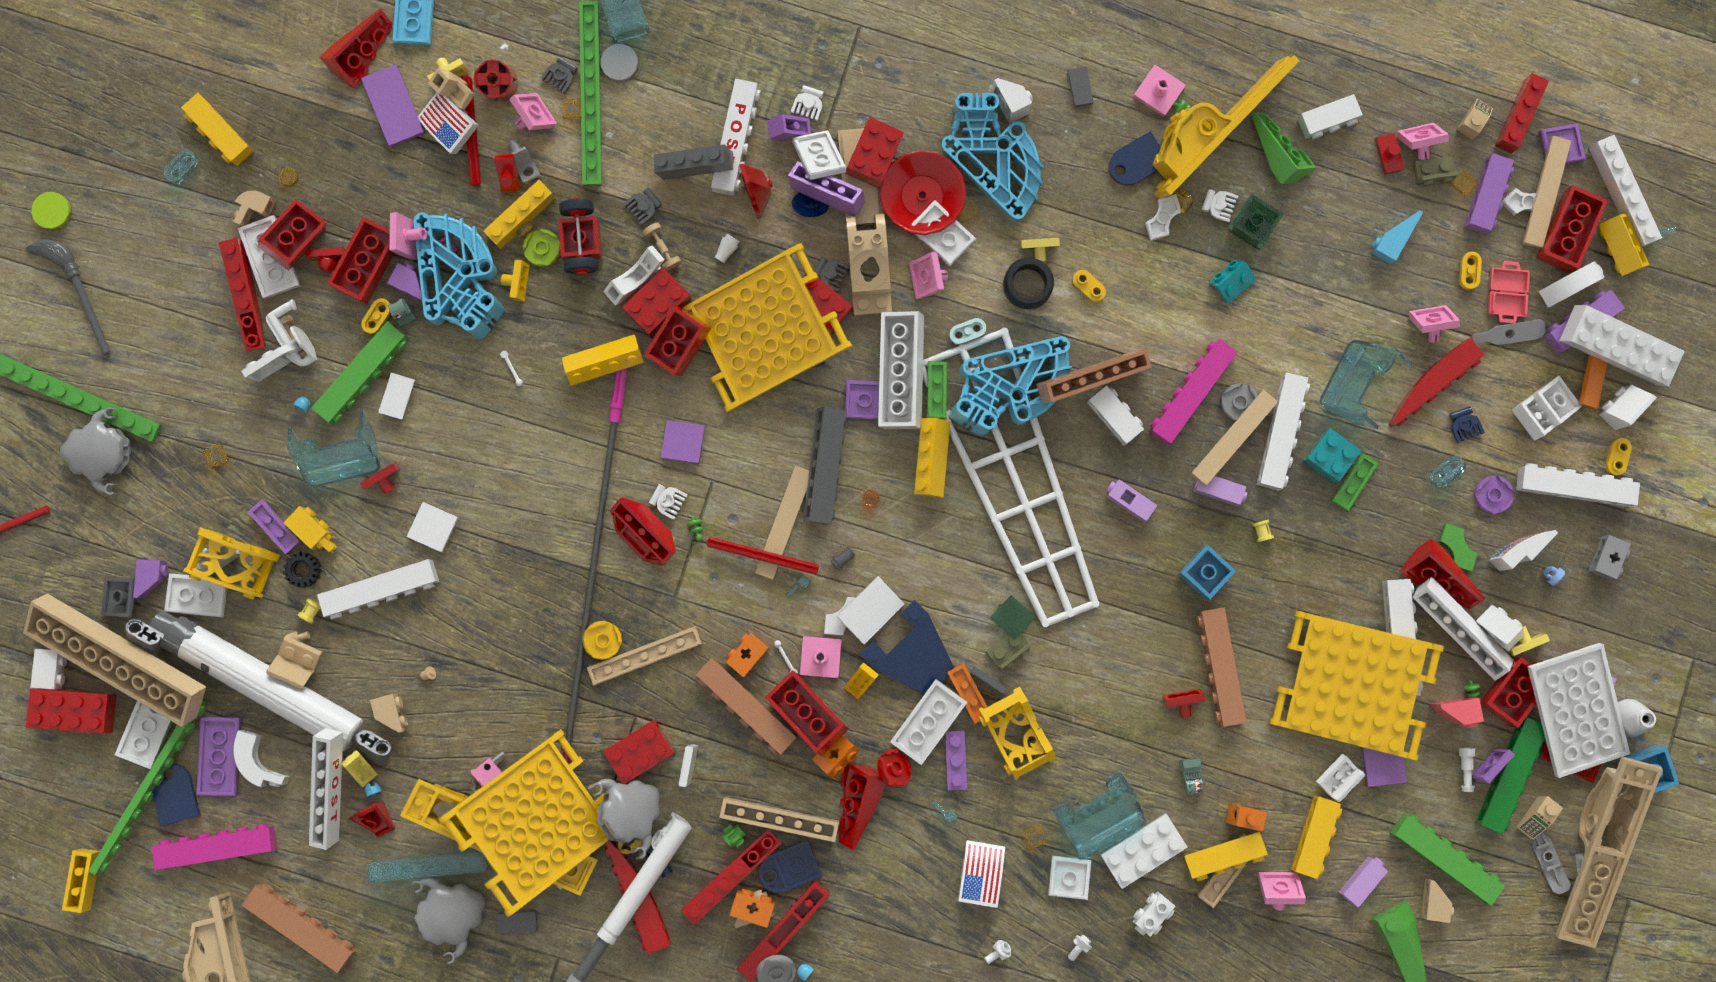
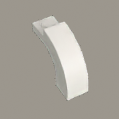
[604,246,664,306]
[1539,261,1605,308]
[234,730,290,787]

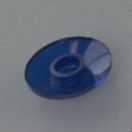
[792,193,829,217]

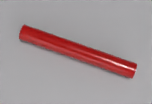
[0,505,50,533]

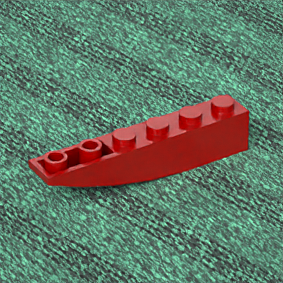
[218,238,266,352]
[1388,337,1484,427]
[681,829,781,925]
[605,840,672,954]
[736,880,830,982]

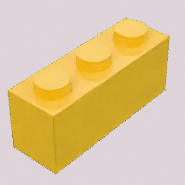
[1599,213,1649,276]
[62,849,100,913]

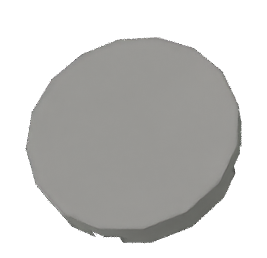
[601,44,638,82]
[1220,383,1258,421]
[756,955,796,982]

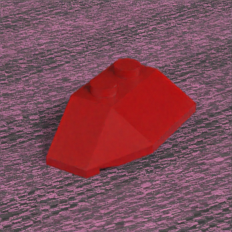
[610,497,676,565]

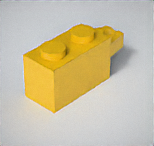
[284,506,337,553]

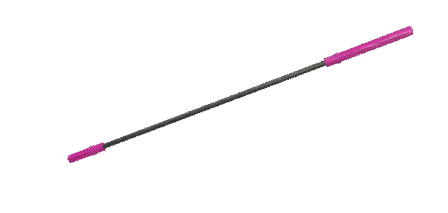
[561,368,627,764]

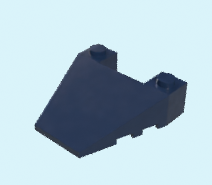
[860,600,954,695]

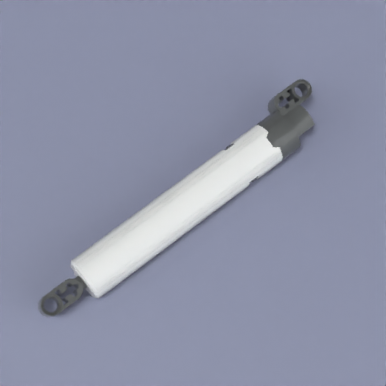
[126,610,391,764]

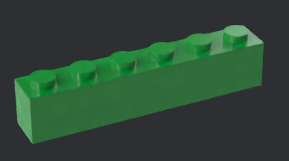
[1475,717,1546,834]

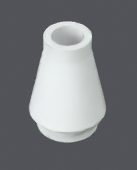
[715,234,740,263]

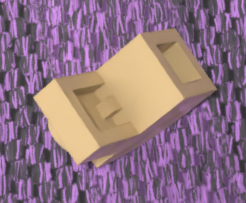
[428,68,475,110]
[233,191,276,227]

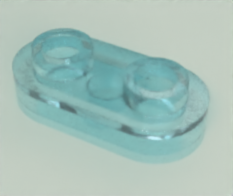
[164,149,198,184]
[1430,456,1466,488]

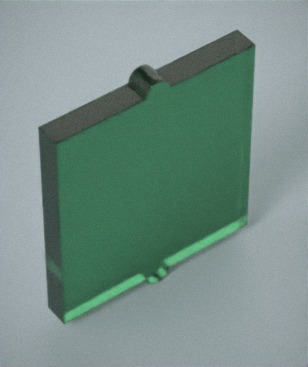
[990,595,1036,640]

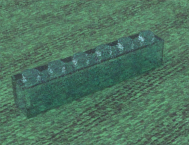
[367,850,491,883]

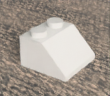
[992,78,1033,124]
[1599,385,1657,430]

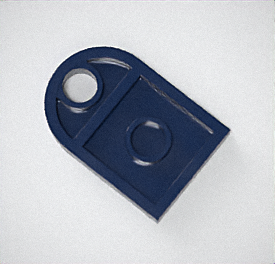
[1108,131,1161,186]
[152,763,201,826]
[759,839,822,893]

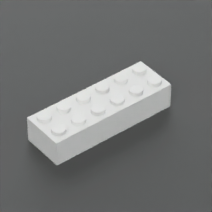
[1559,305,1684,386]
[878,311,924,429]

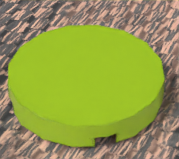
[31,192,72,230]
[523,229,561,267]

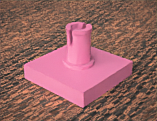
[1133,65,1186,117]
[509,93,557,130]
[1397,123,1449,160]
[390,212,427,260]
[909,252,948,300]
[1409,305,1460,342]
[800,636,842,678]
[1258,872,1306,911]

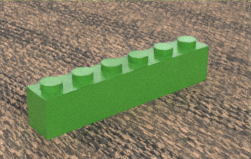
[311,321,409,425]
[1390,814,1505,906]

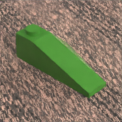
[1252,112,1317,185]
[1372,900,1427,982]

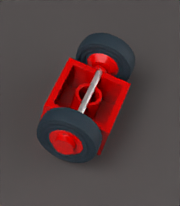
[558,198,602,275]

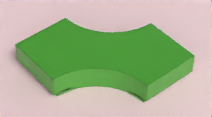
[1439,523,1478,572]

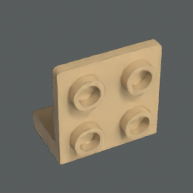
[266,636,322,689]

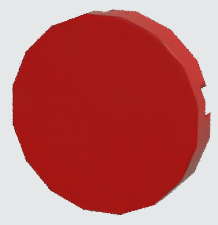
[877,749,912,788]

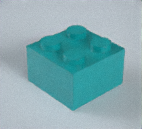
[1303,428,1361,484]

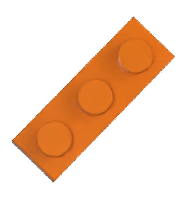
[947,663,987,724]

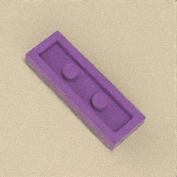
[248,499,302,555]
[945,731,967,790]

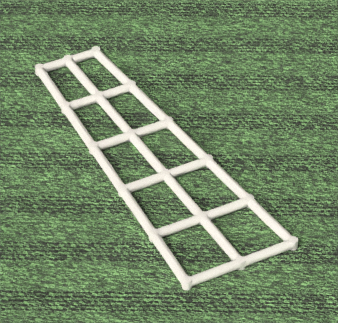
[923,328,1099,627]

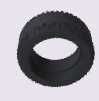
[1003,258,1054,310]

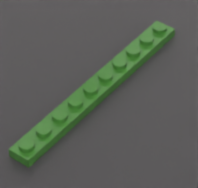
[579,1,602,186]
[0,354,162,442]
[88,700,207,875]

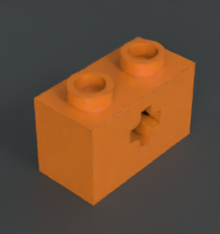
[726,633,769,677]
[812,735,860,779]
[729,889,775,928]

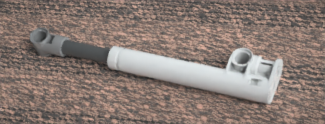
[566,812,692,982]

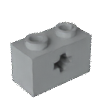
[1588,535,1631,580]

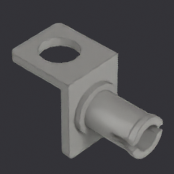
[508,139,540,184]

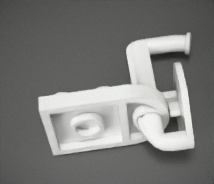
[241,299,317,382]

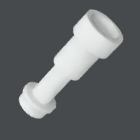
[1459,748,1475,792]

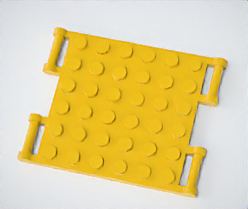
[682,243,852,413]
[1269,611,1444,761]
[438,729,608,917]

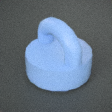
[1543,566,1565,586]

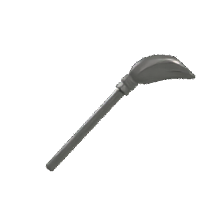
[26,239,110,355]

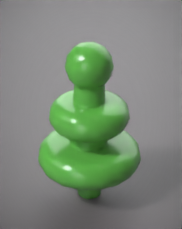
[1173,99,1190,113]
[687,516,703,541]
[1464,680,1480,698]

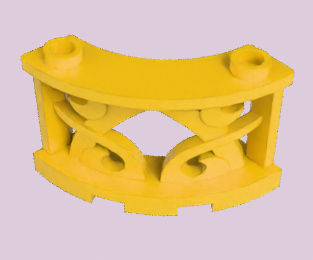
[183,527,280,600]
[979,687,1057,780]

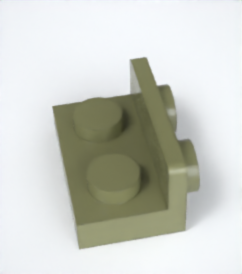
[1413,156,1459,186]
[985,627,1031,670]

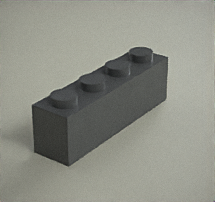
[654,144,733,180]

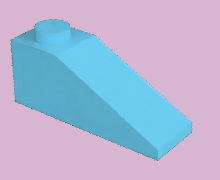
[1371,211,1423,265]

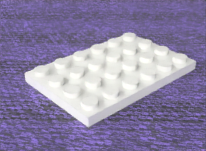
[1527,643,1630,778]

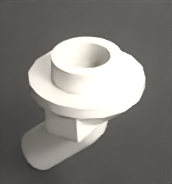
[1068,935,1092,961]
[984,940,1011,964]

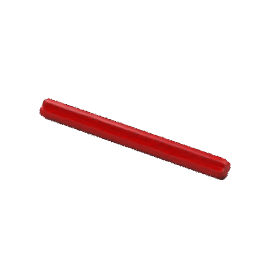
[461,76,481,186]
[707,537,819,575]

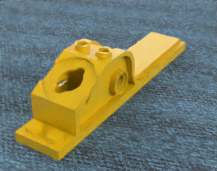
[1153,55,1300,199]
[400,778,598,896]

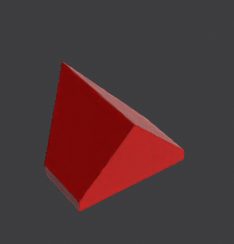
[348,802,395,838]

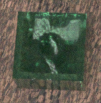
[1227,193,1284,250]

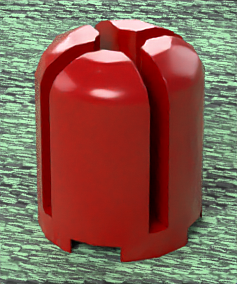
[473,59,518,101]

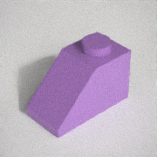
[767,114,811,141]
[387,263,422,302]
[133,559,169,599]

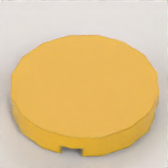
[582,621,622,660]

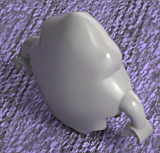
[60,407,131,495]
[588,779,660,859]
[411,878,486,964]

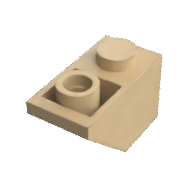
[370,694,408,733]

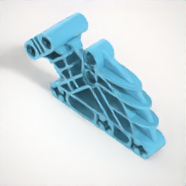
[941,93,1044,222]
[413,212,504,339]
[950,336,1072,436]

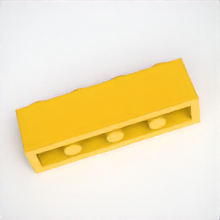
[181,93,254,166]
[484,180,556,250]
[562,334,644,386]
[914,418,950,498]
[1291,795,1342,879]
[1184,832,1268,881]

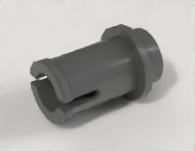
[830,547,855,570]

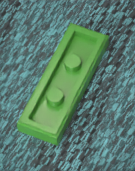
[927,361,947,419]
[1331,453,1379,512]

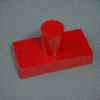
[1375,133,1405,175]
[494,153,521,192]
[360,461,399,494]
[1162,689,1205,718]

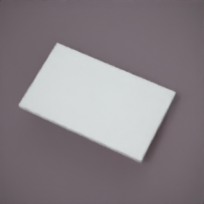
[378,373,415,420]

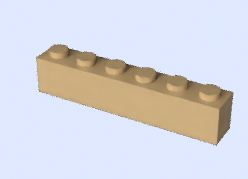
[719,797,839,842]

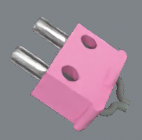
[471,752,506,792]

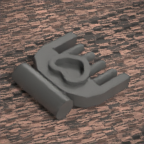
[541,56,578,94]
[623,188,662,226]
[814,257,850,293]

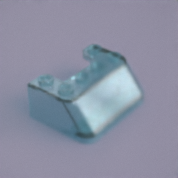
[1052,772,1146,860]

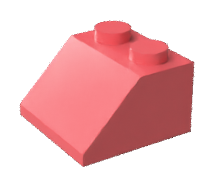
[1429,698,1484,728]

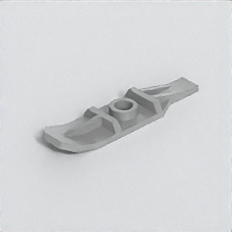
[1471,319,1545,345]
[1532,832,1571,895]

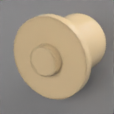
[420,666,436,680]

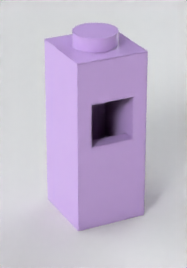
[1193,476,1247,506]
[1106,479,1157,522]
[1338,857,1388,908]

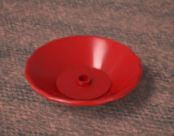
[879,150,966,236]

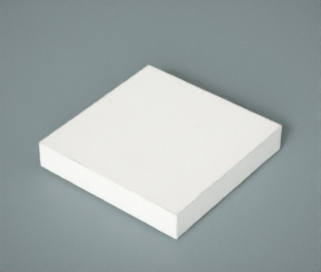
[407,502,459,553]
[1048,856,1091,900]

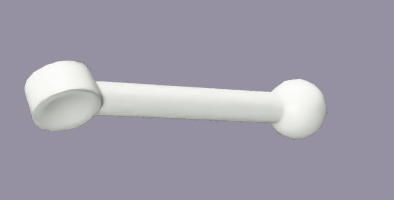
[500,351,523,386]
[774,640,798,674]

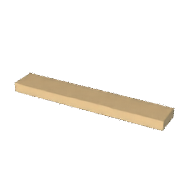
[1522,136,1571,249]
[1191,389,1278,487]
[755,465,809,580]
[587,626,702,686]

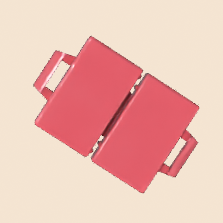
[1487,261,1530,323]

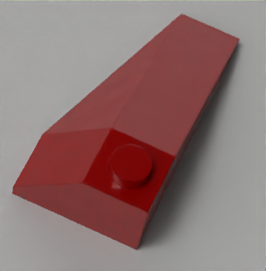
[319,9,392,88]
[739,163,773,219]
[1400,538,1485,609]
[839,762,885,850]

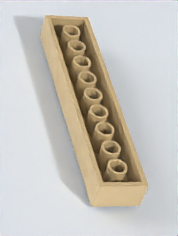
[23,594,206,727]

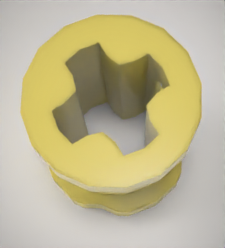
[1252,519,1274,543]
[298,598,321,623]

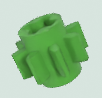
[722,823,746,848]

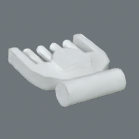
[791,85,824,121]
[1202,189,1238,223]
[649,484,688,520]

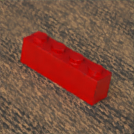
[1495,73,1549,154]

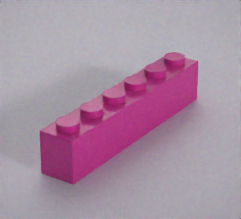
[1150,339,1237,446]
[152,824,277,870]

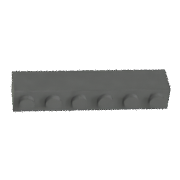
[803,406,846,525]

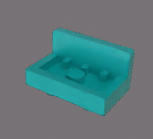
[1209,259,1257,304]

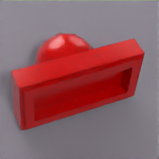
[305,247,345,273]

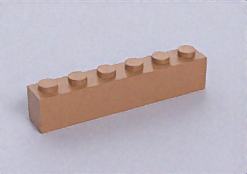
[1037,349,1152,403]
[1197,607,1247,727]
[696,658,797,755]
[242,883,356,973]

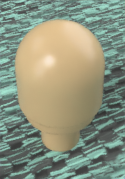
[283,631,310,643]

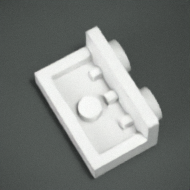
[1316,754,1365,802]

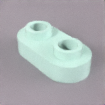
[949,318,986,345]

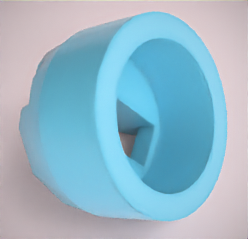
[293,396,311,413]
[365,782,382,798]
[797,964,814,982]

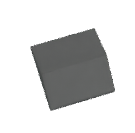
[101,577,135,617]

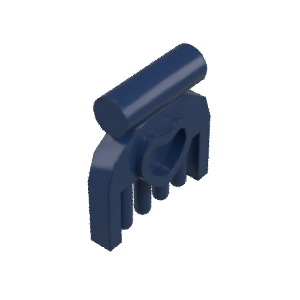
[1449,406,1485,443]

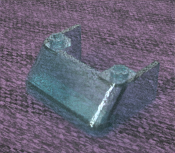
[1320,340,1411,429]
[287,410,380,487]

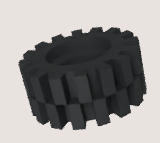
[283,552,322,588]

